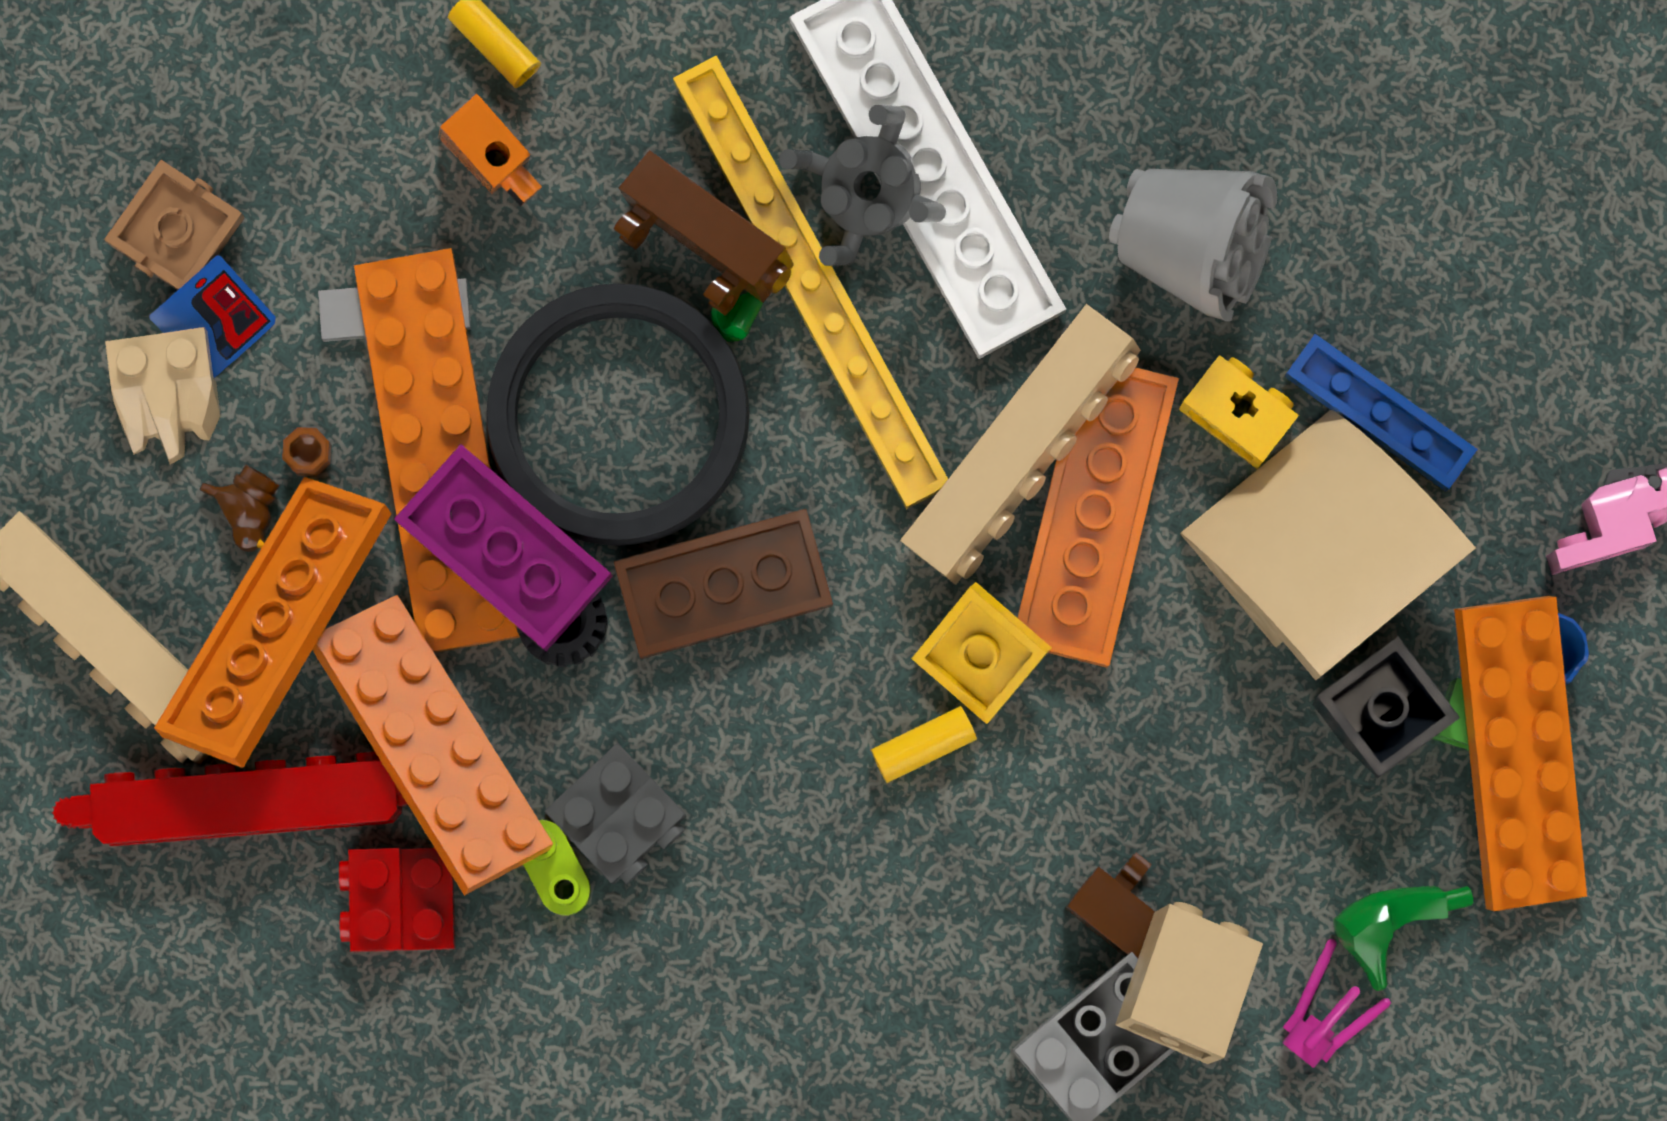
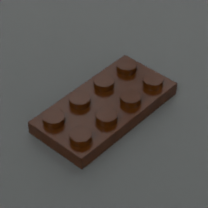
[614,509,833,659]

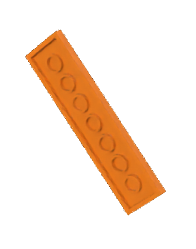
[354,248,520,653]

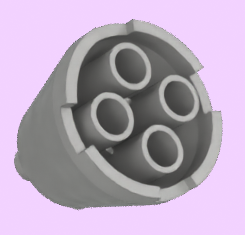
[1109,169,1277,321]

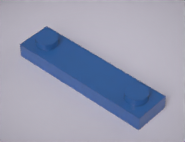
[1284,334,1478,492]

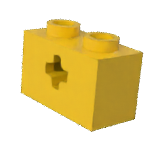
[1179,355,1299,469]

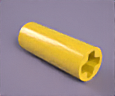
[447,0,541,88]
[870,706,977,783]

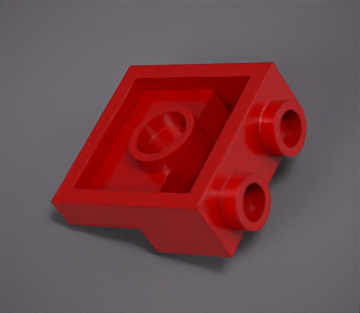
[339,848,455,953]

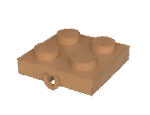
[104,160,245,291]

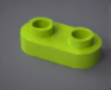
[523,820,591,916]

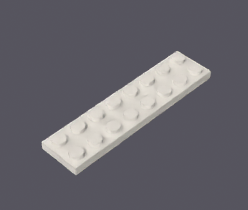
[790,0,1066,359]

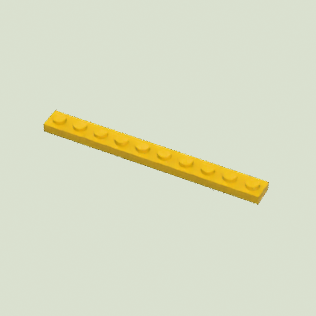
[673,56,948,510]

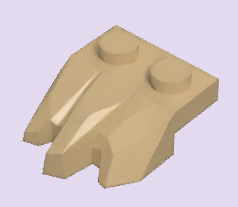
[105,327,221,465]

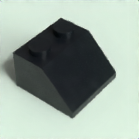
[1312,637,1460,778]

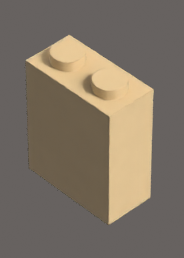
[1115,902,1263,1064]

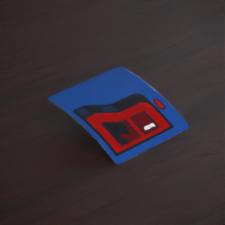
[149,255,276,378]

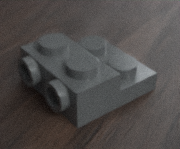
[544,742,687,885]

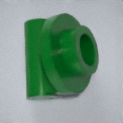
[712,291,765,342]

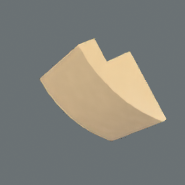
[1180,410,1476,680]

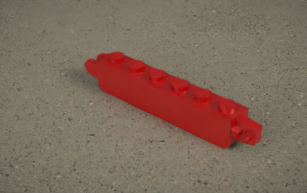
[51,752,408,847]

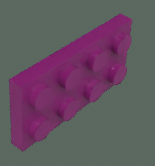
[394,444,613,652]

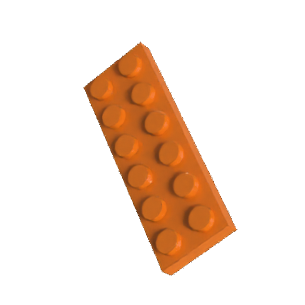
[1017,368,1179,668]
[154,477,392,768]
[312,595,553,896]
[1454,596,1587,911]

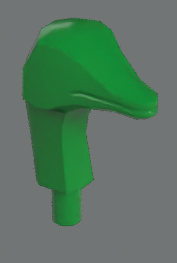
[1333,886,1473,991]

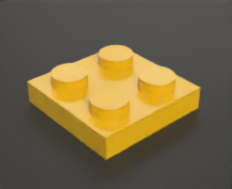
[911,582,1052,724]

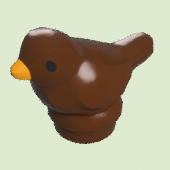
[199,464,280,552]

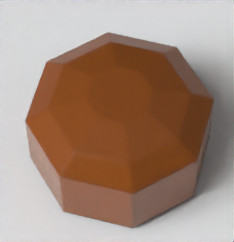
[282,427,332,476]

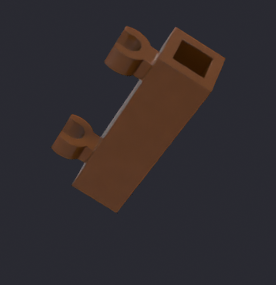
[613,150,794,316]
[1065,852,1155,958]

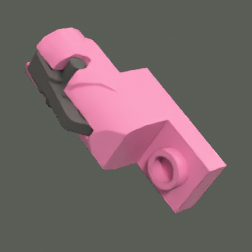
[1546,463,1667,575]

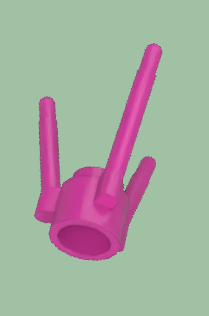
[1282,939,1391,1068]

